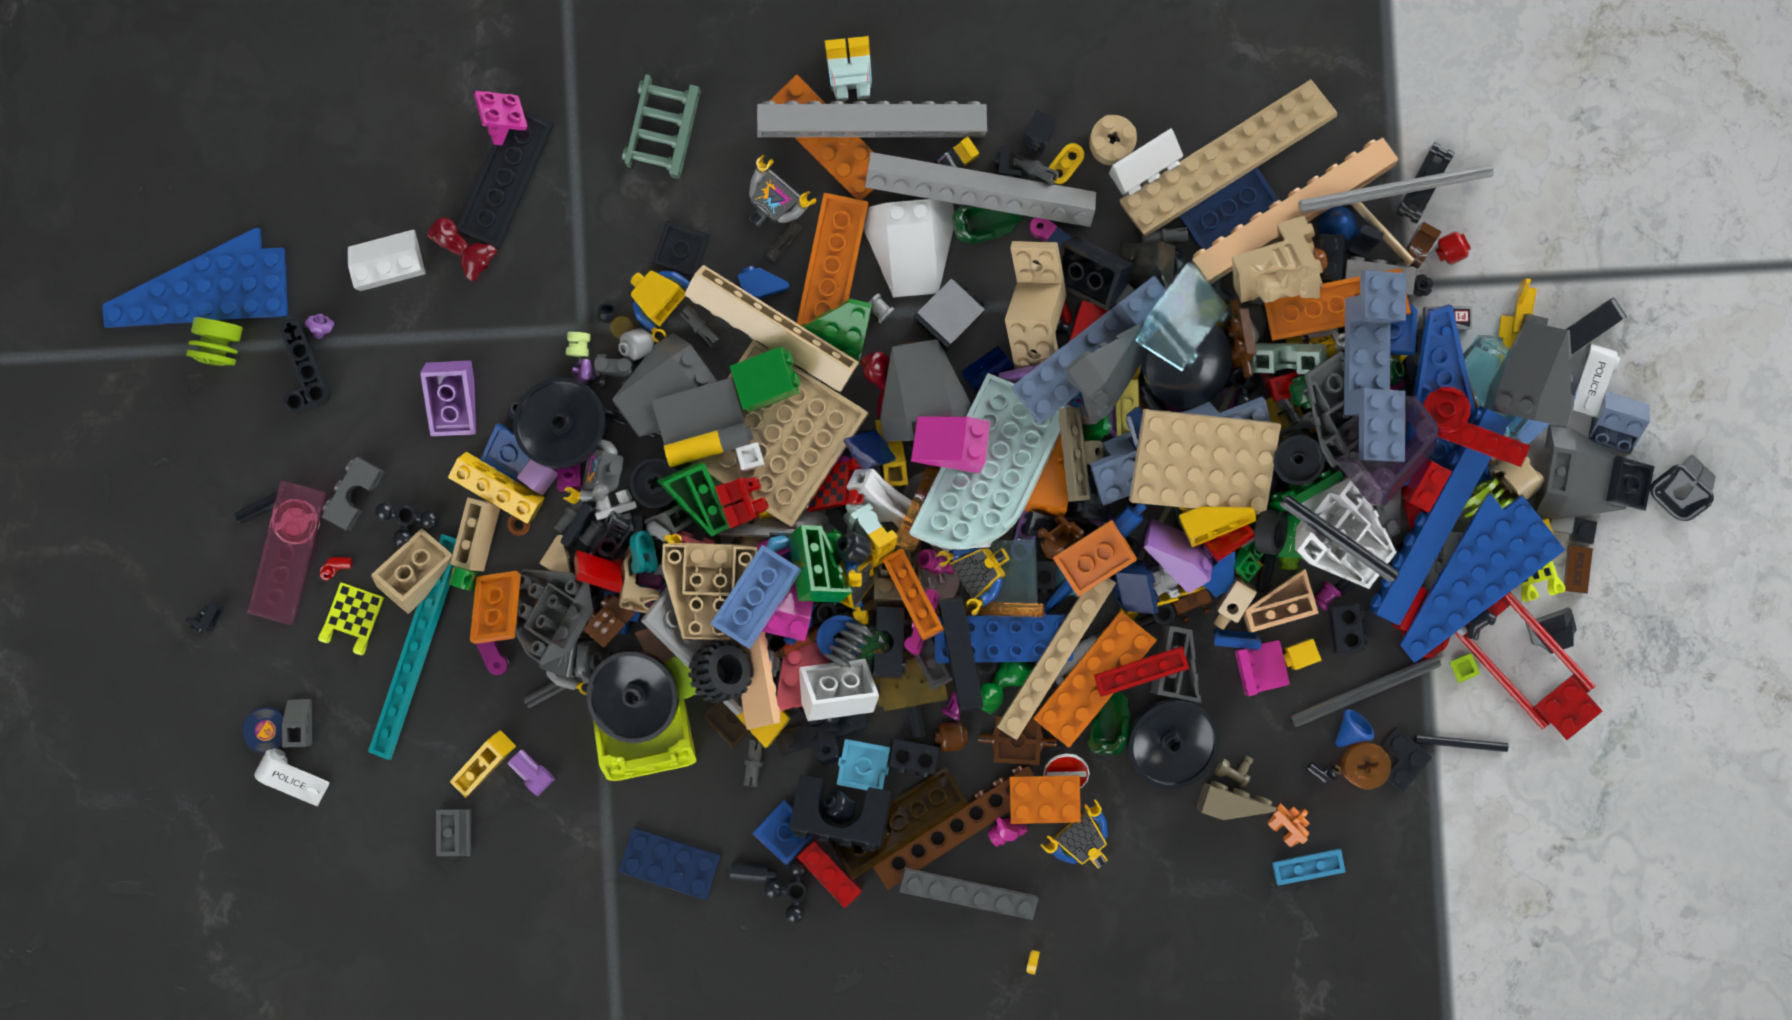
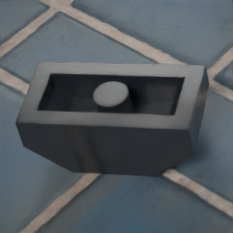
[1525,607,1577,654]

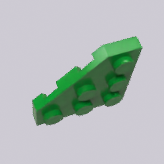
[800,299,872,366]

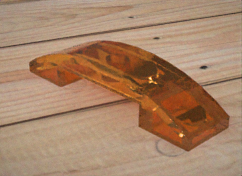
[896,464,941,552]

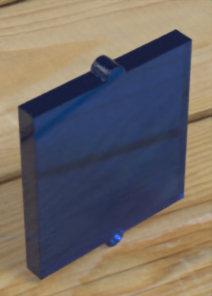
[843,430,896,470]

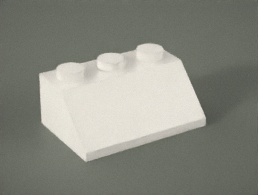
[1109,129,1183,196]
[348,230,426,291]
[799,659,879,721]

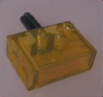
[874,658,948,739]

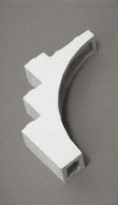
[846,468,992,553]

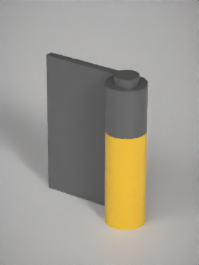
[651,377,754,468]

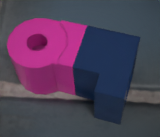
[1030,217,1071,253]

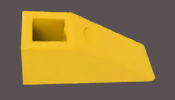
[875,420,908,488]

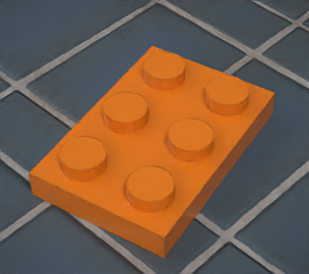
[1053,520,1137,597]
[470,571,521,644]
[1009,775,1081,824]

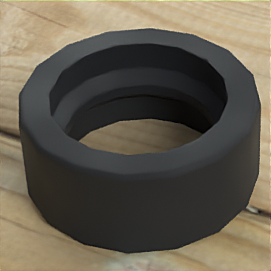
[1254,509,1287,555]

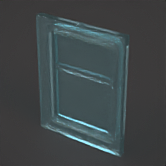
[982,539,1037,616]

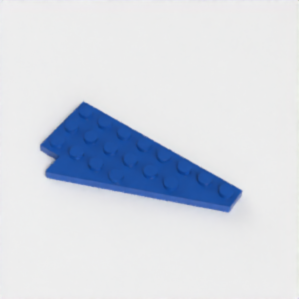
[103,228,288,328]
[1401,304,1491,486]
[1399,492,1565,663]

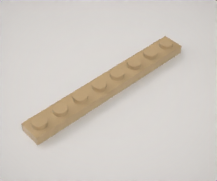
[996,578,1116,740]

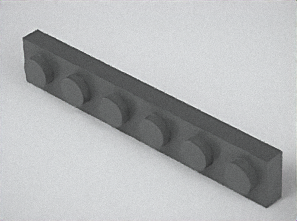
[899,868,1038,920]

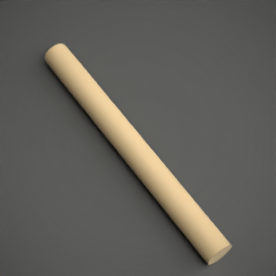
[1351,202,1415,266]

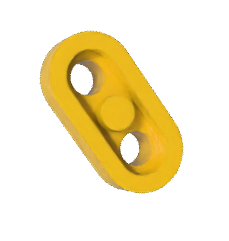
[1049,143,1084,185]

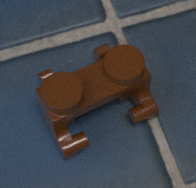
[1038,515,1084,559]
[1171,588,1212,623]

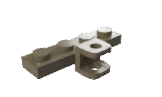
[1058,407,1104,502]

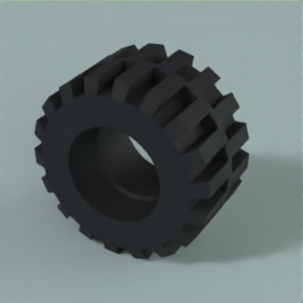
[688,641,753,703]

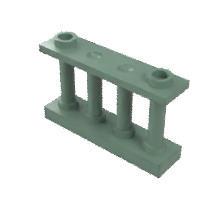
[622,74,701,179]

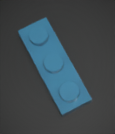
[1272,849,1346,886]

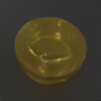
[610,316,634,339]

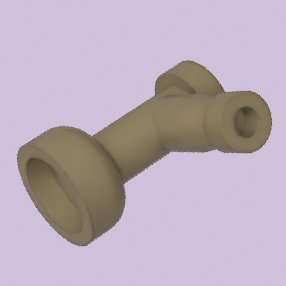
[1214,756,1253,788]

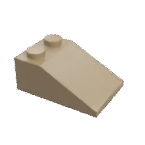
[371,528,452,614]

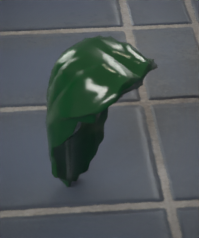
[952,205,1023,244]
[1087,691,1130,756]

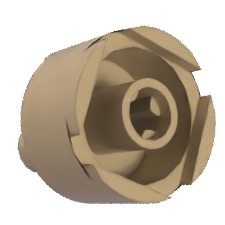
[1089,115,1137,165]
[1489,456,1545,500]

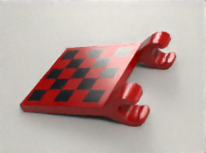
[807,456,867,512]

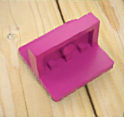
[474,91,527,145]

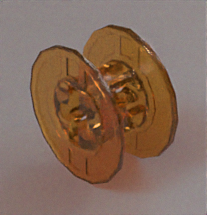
[1341,742,1391,789]

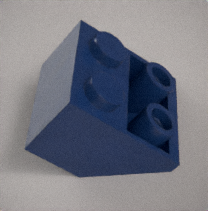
[1111,558,1159,614]

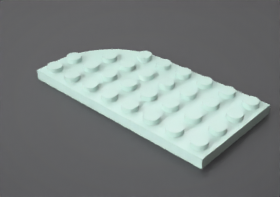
[909,373,1072,550]

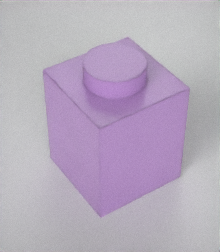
[517,459,557,496]

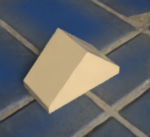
[540,535,573,573]

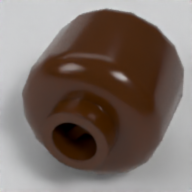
[933,721,968,752]

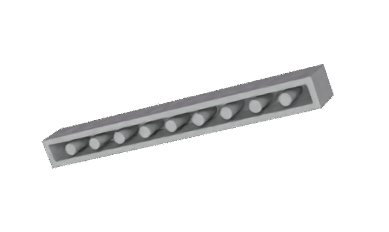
[757,101,987,137]
[865,152,1096,227]

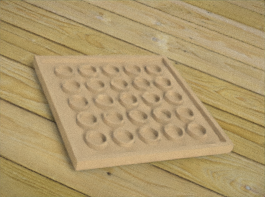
[689,340,868,528]

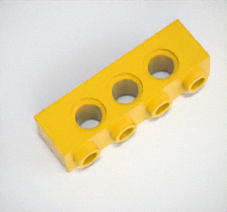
[448,452,545,524]

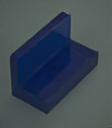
[961,346,1015,395]

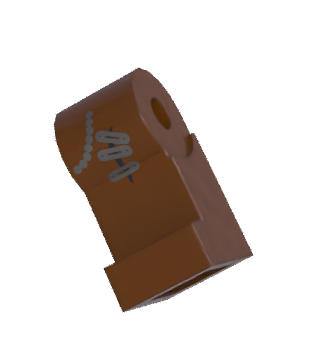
[1401,222,1442,269]

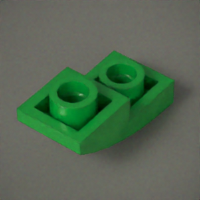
[1082,413,1111,442]
[1234,540,1264,583]

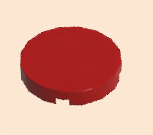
[1423,387,1471,433]

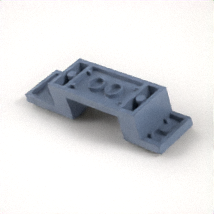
[1344,270,1406,462]
[1010,276,1183,424]
[1090,397,1271,506]

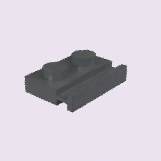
[436,809,471,856]

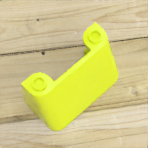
[593,699,697,781]

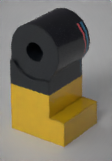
[934,137,979,168]

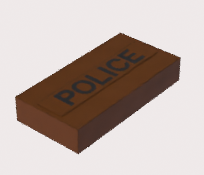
[1563,545,1593,594]

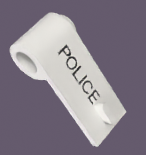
[1573,343,1620,417]
[254,748,330,806]

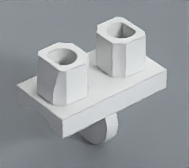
[595,489,638,520]

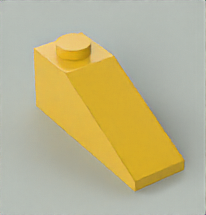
[1179,506,1256,548]
[450,730,516,798]

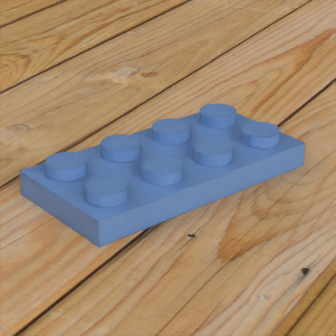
[710,545,802,649]

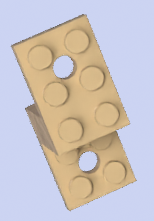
[1005,241,1067,369]

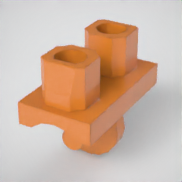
[1268,803,1310,847]

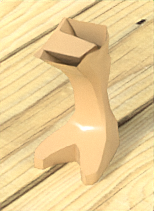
[619,546,660,613]

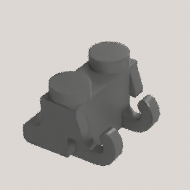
[594,354,634,387]

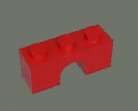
[797,839,862,908]

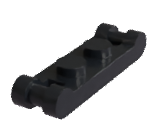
[1396,142,1455,224]

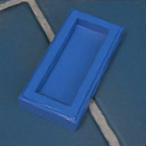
[1212,628,1261,650]

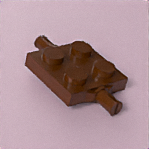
[1224,300,1256,377]
[978,716,1057,765]

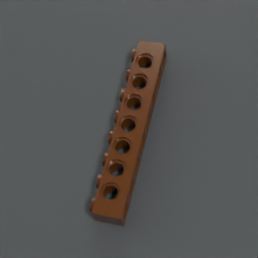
[873,764,1034,890]

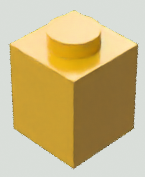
[1283,638,1321,670]

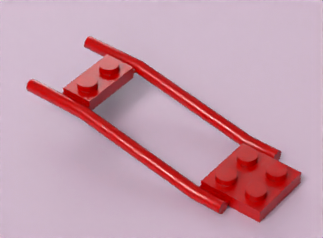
[1454,592,1603,740]

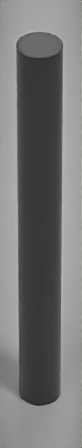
[1415,734,1509,752]

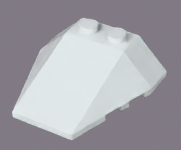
[864,199,954,298]
[1295,477,1396,589]

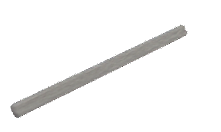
[1298,165,1494,213]

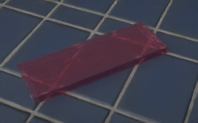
[248,480,327,625]

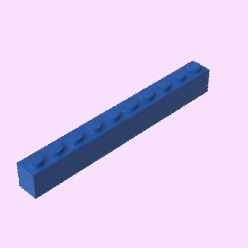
[1369,405,1511,625]

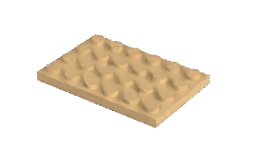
[1129,409,1281,515]

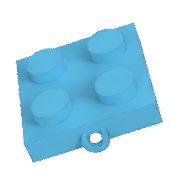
[837,739,890,790]

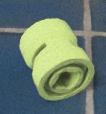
[566,332,590,358]

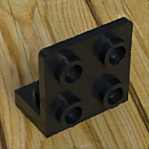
[1065,471,1110,522]

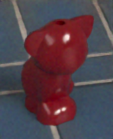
[427,217,497,281]
[859,351,890,419]

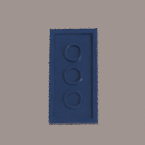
[1178,167,1278,250]
[619,827,721,900]

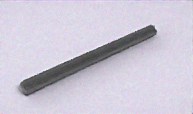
[1291,655,1441,727]

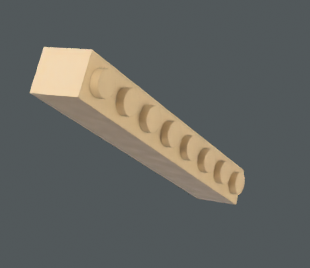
[684,265,859,392]

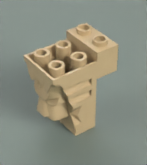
[1232,216,1323,303]

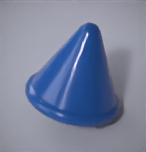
[1319,206,1357,242]
[1335,709,1374,747]

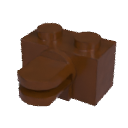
[583,592,637,647]

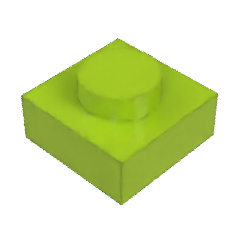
[1448,653,1480,683]

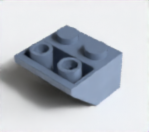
[1588,391,1650,454]

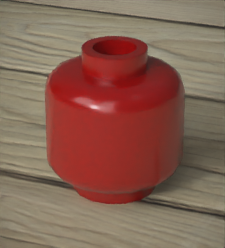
[1435,231,1471,265]

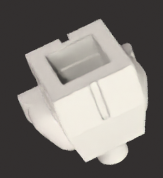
[1147,564,1180,598]

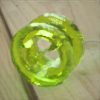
[1279,558,1300,570]

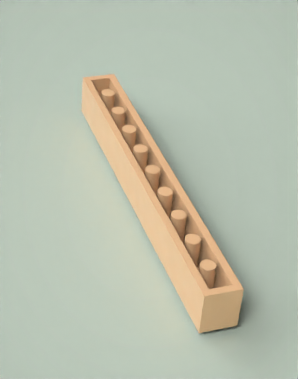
[1191,137,1398,287]

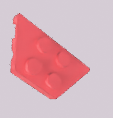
[776,637,829,713]

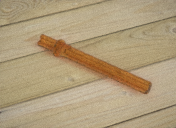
[935,598,1045,618]

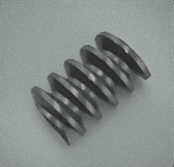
[824,616,873,668]

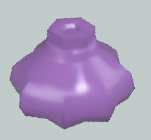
[305,314,334,339]
[571,358,596,384]

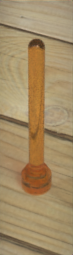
[776,597,876,658]

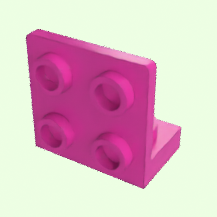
[1234,640,1290,696]

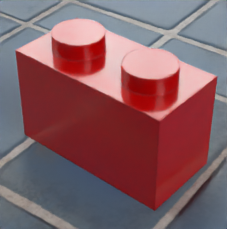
[1401,457,1452,512]

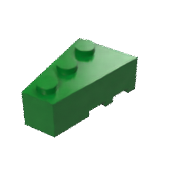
[658,462,730,536]
[788,525,852,602]

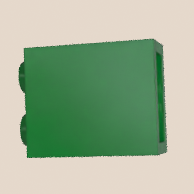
[730,347,801,412]

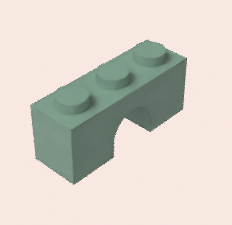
[1251,343,1327,374]

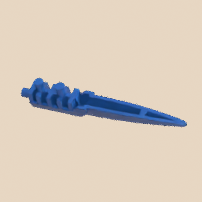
[1040,503,1147,615]

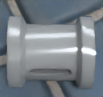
[868,293,895,324]

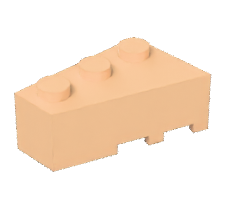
[1243,569,1318,632]

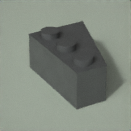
[1150,625,1201,703]

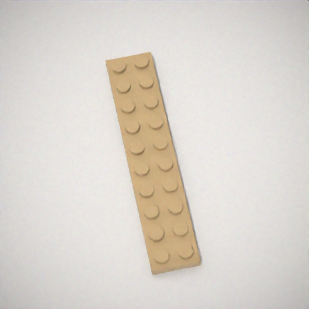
[1119,79,1337,238]

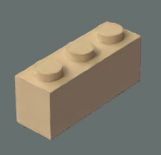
[450,497,500,572]

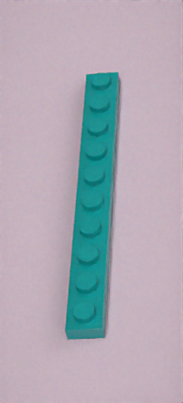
[368,534,457,760]

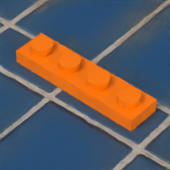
[882,548,944,641]

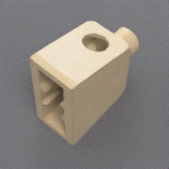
[1214,575,1257,630]

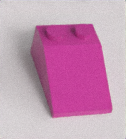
[911,417,990,474]
[763,582,814,641]

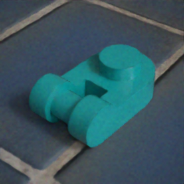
[630,531,658,573]

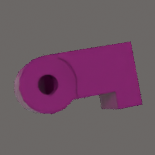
[476,641,510,675]

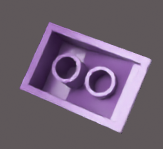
[420,361,476,436]
[1144,519,1214,594]

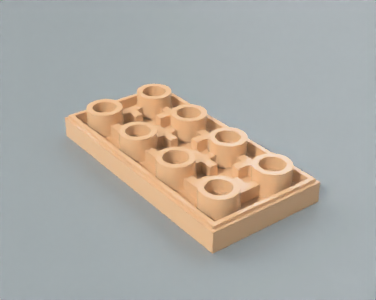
[731,631,780,730]

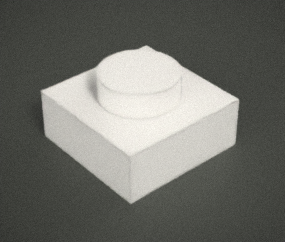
[736,442,765,472]

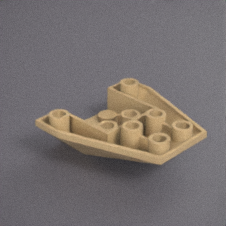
[662,543,757,640]

